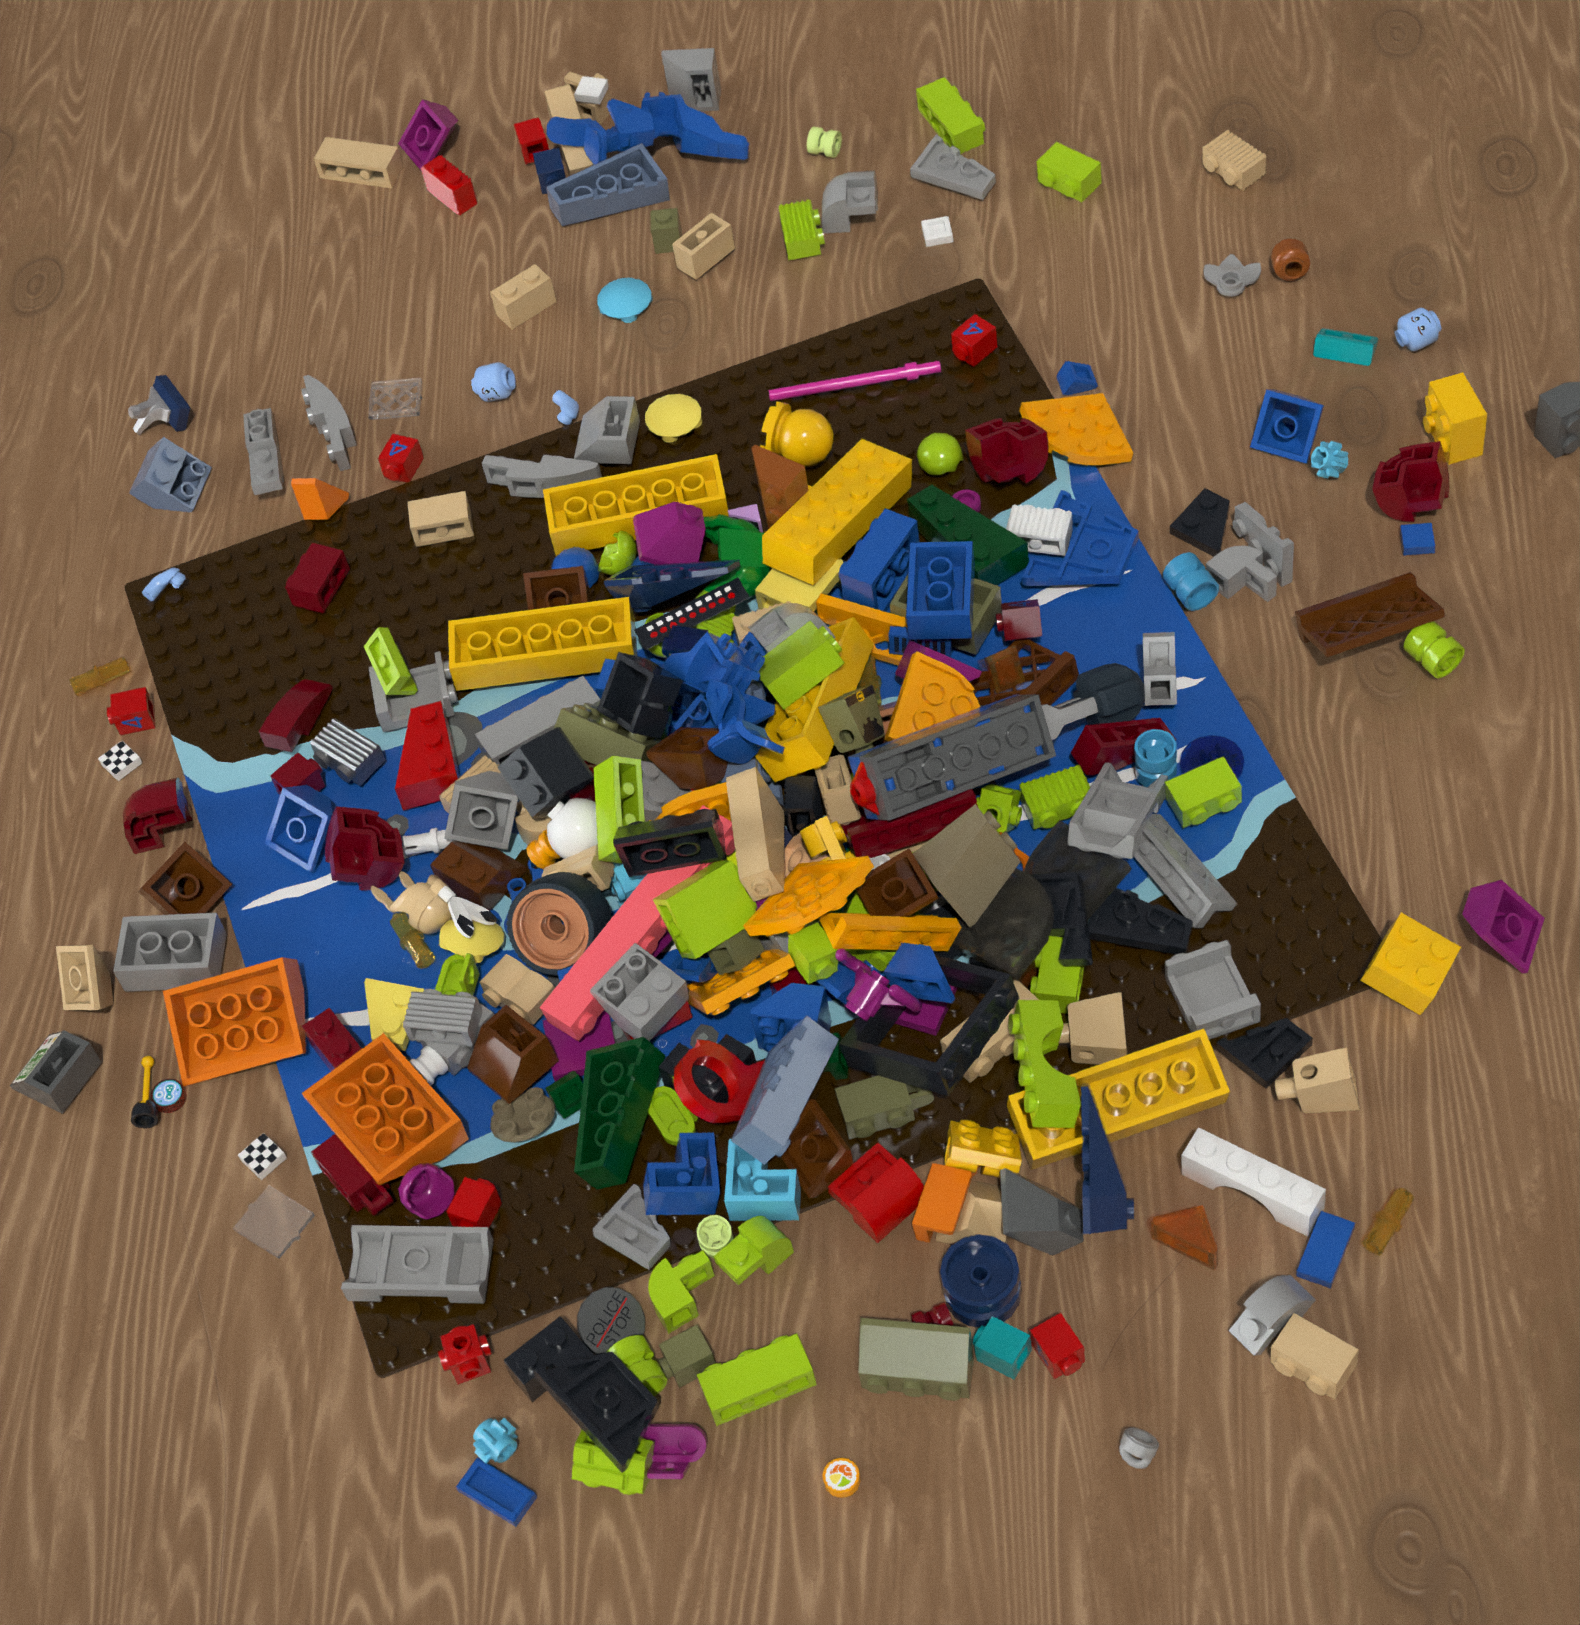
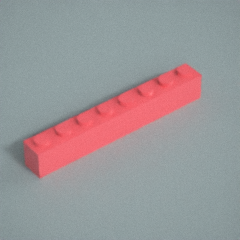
[540,805,735,1042]

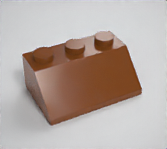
[751,445,809,529]

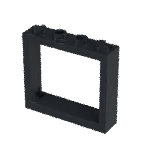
[839,955,1019,1096]

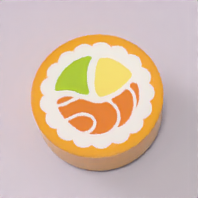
[823,1458,861,1498]

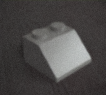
[444,771,518,850]

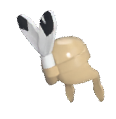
[371,871,497,938]

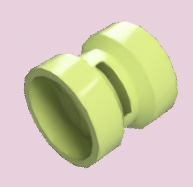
[807,126,842,158]
[697,1215,733,1258]

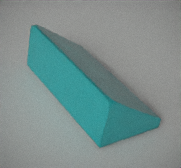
[1313,328,1379,366]

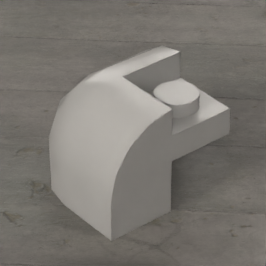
[821,170,878,234]
[748,603,835,652]

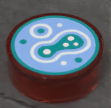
[151,1079,187,1113]

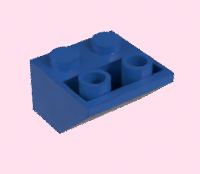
[750,983,832,1052]

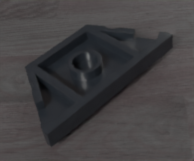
[534,1351,658,1473]

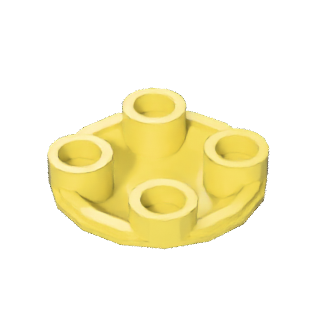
[645,394,702,443]
[439,919,504,963]

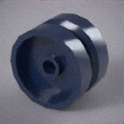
[940,1234,1022,1328]

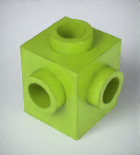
[976,784,1022,832]

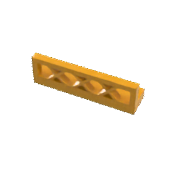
[816,593,907,665]
[819,913,962,951]

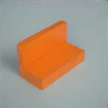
[912,1163,972,1243]

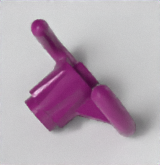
[835,948,922,1021]

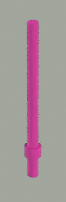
[769,361,941,401]

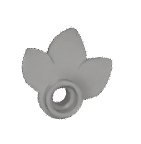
[1204,254,1261,297]

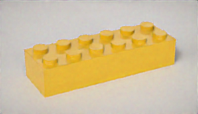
[762,439,912,586]
[543,454,729,556]
[448,597,637,691]
[755,617,874,782]
[1007,1029,1230,1170]

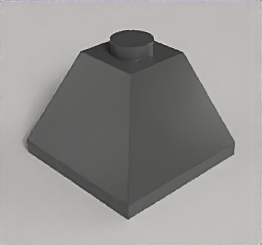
[1000,1168,1084,1256]

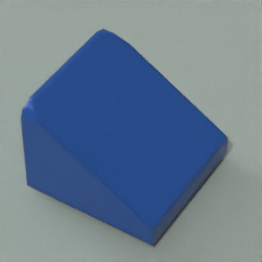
[1057,361,1098,395]

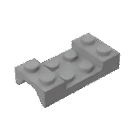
[1067,762,1168,859]
[341,1225,493,1303]

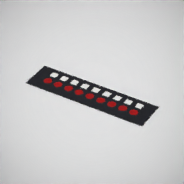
[634,578,750,650]

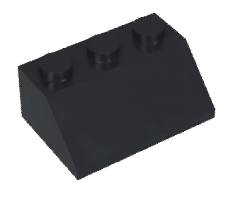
[613,809,727,877]

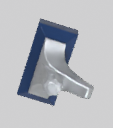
[128,375,190,435]

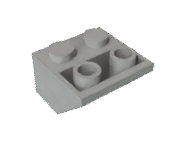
[661,48,721,111]
[574,396,640,464]
[590,943,689,1041]

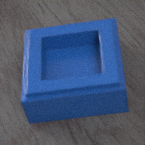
[1400,523,1435,555]

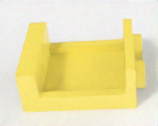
[755,559,843,611]

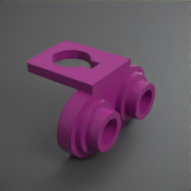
[642,1424,708,1479]

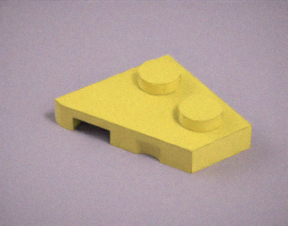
[364,978,424,1051]

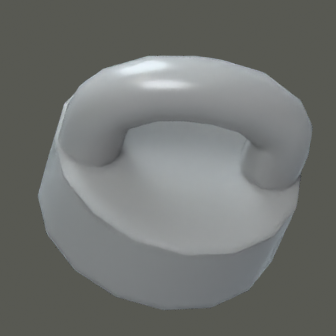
[1119,1427,1159,1469]

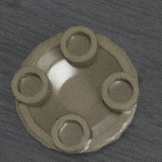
[490,1087,555,1142]

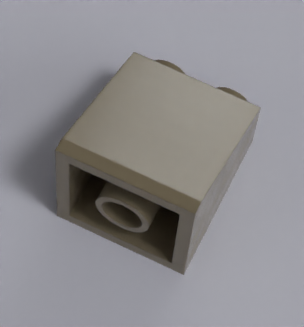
[913,804,1021,928]

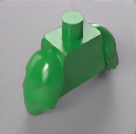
[703,514,772,601]

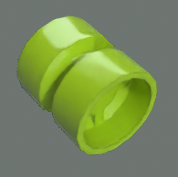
[1403,621,1465,679]
[606,1335,667,1396]

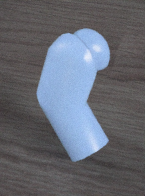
[552,390,579,425]
[142,568,186,601]

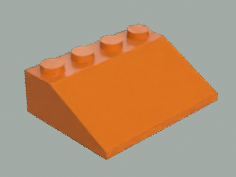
[163,957,306,1087]
[302,1033,469,1185]

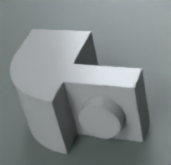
[1206,546,1277,602]
[1142,632,1177,706]
[1229,1275,1316,1356]

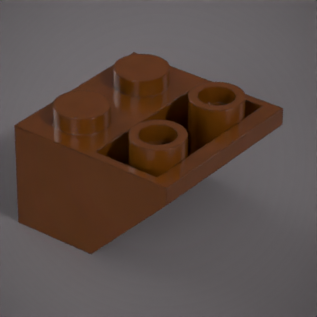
[467,1005,559,1104]

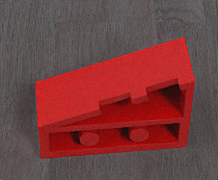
[395,701,460,810]

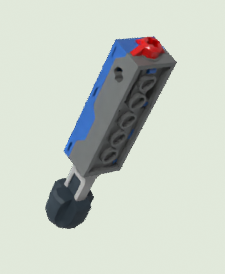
[848,663,1145,820]

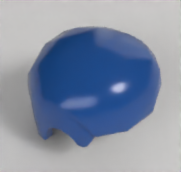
[552,547,600,588]

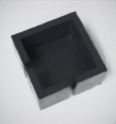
[597,652,683,739]

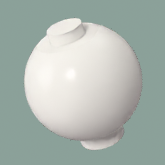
[547,798,598,859]

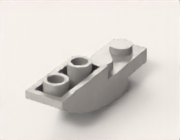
[301,375,357,471]
[243,408,284,495]
[482,455,602,498]

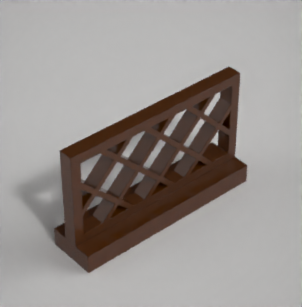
[1295,572,1445,657]
[971,638,1079,706]

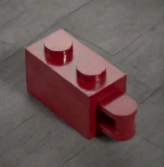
[311,1134,394,1216]

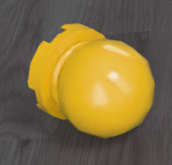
[760,401,834,467]

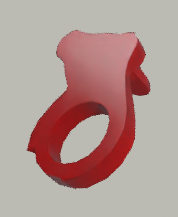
[673,1039,765,1123]

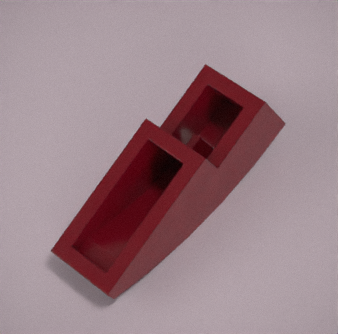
[259,679,333,752]

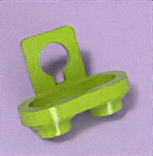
[435,953,480,995]
[648,1076,698,1146]

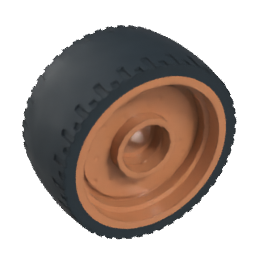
[507,872,612,975]

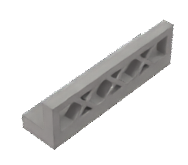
[1134,814,1237,928]

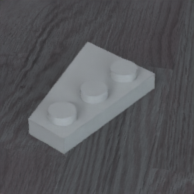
[910,134,996,200]
[1232,502,1294,587]

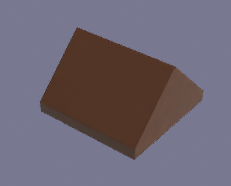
[523,565,591,610]
[780,1099,853,1198]

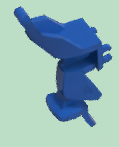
[547,92,749,165]
[654,632,785,764]

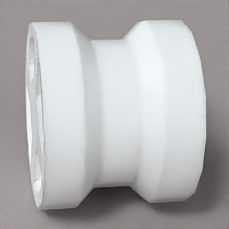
[409,1046,449,1086]

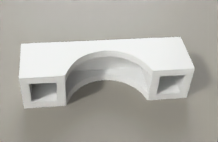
[1181,1127,1326,1237]

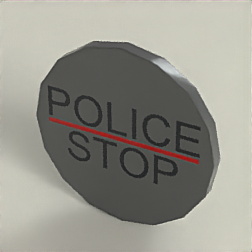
[577,1288,645,1355]

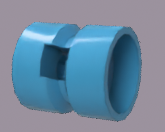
[1163,552,1219,611]
[1134,729,1177,787]

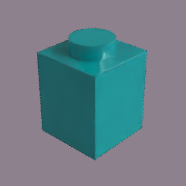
[973,1316,1032,1380]

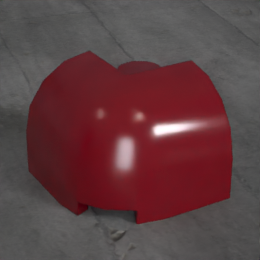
[965,418,1049,483]
[1372,441,1450,522]
[123,778,193,854]
[325,806,405,890]

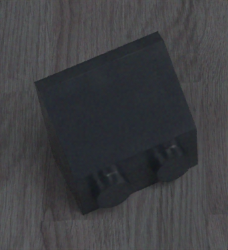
[498,727,594,818]

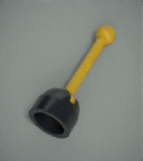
[131,1056,158,1128]

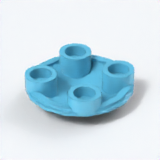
[597,278,653,323]

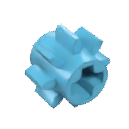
[1311,441,1348,479]
[473,1418,518,1464]

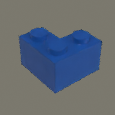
[643,1133,720,1215]

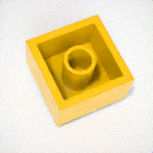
[1423,372,1487,465]
[1360,912,1461,1015]

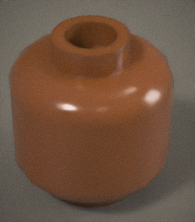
[1271,238,1311,281]

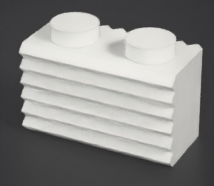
[1006,504,1073,556]

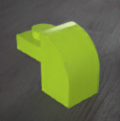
[713,1216,794,1285]
[648,1250,715,1334]

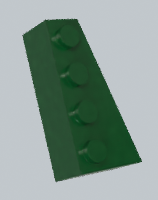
[907,485,1029,585]
[574,1037,665,1189]

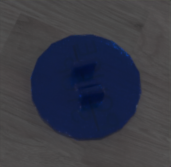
[1180,735,1245,779]

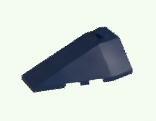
[604,560,740,612]
[1081,1083,1134,1234]

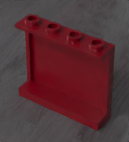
[841,770,978,858]

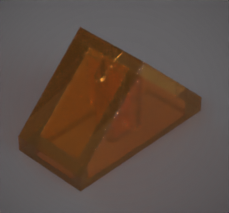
[977,645,1025,694]
[1151,1205,1218,1270]

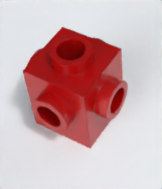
[438,1324,492,1385]

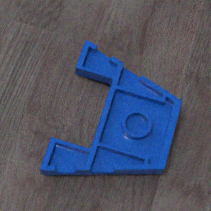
[1022,490,1139,586]

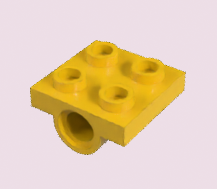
[800,816,855,861]
[944,1120,1022,1178]

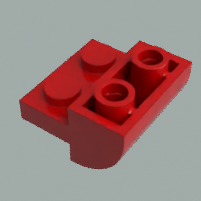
[827,1142,924,1243]

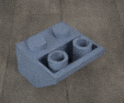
[129,437,212,512]

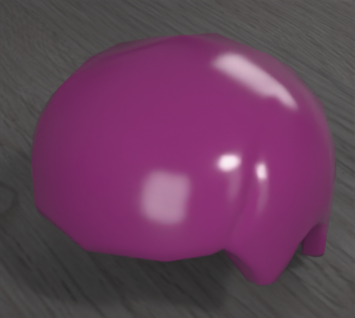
[398,1163,455,1219]

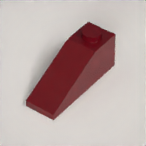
[1071,718,1177,775]

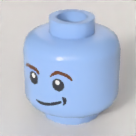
[1395,308,1441,351]
[471,362,516,402]

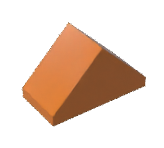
[291,478,349,520]

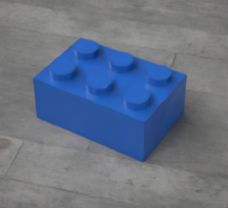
[839,508,920,612]
[906,541,975,640]

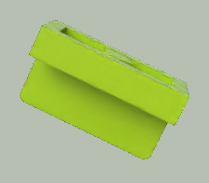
[364,627,418,695]

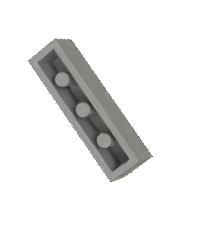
[475,676,602,765]

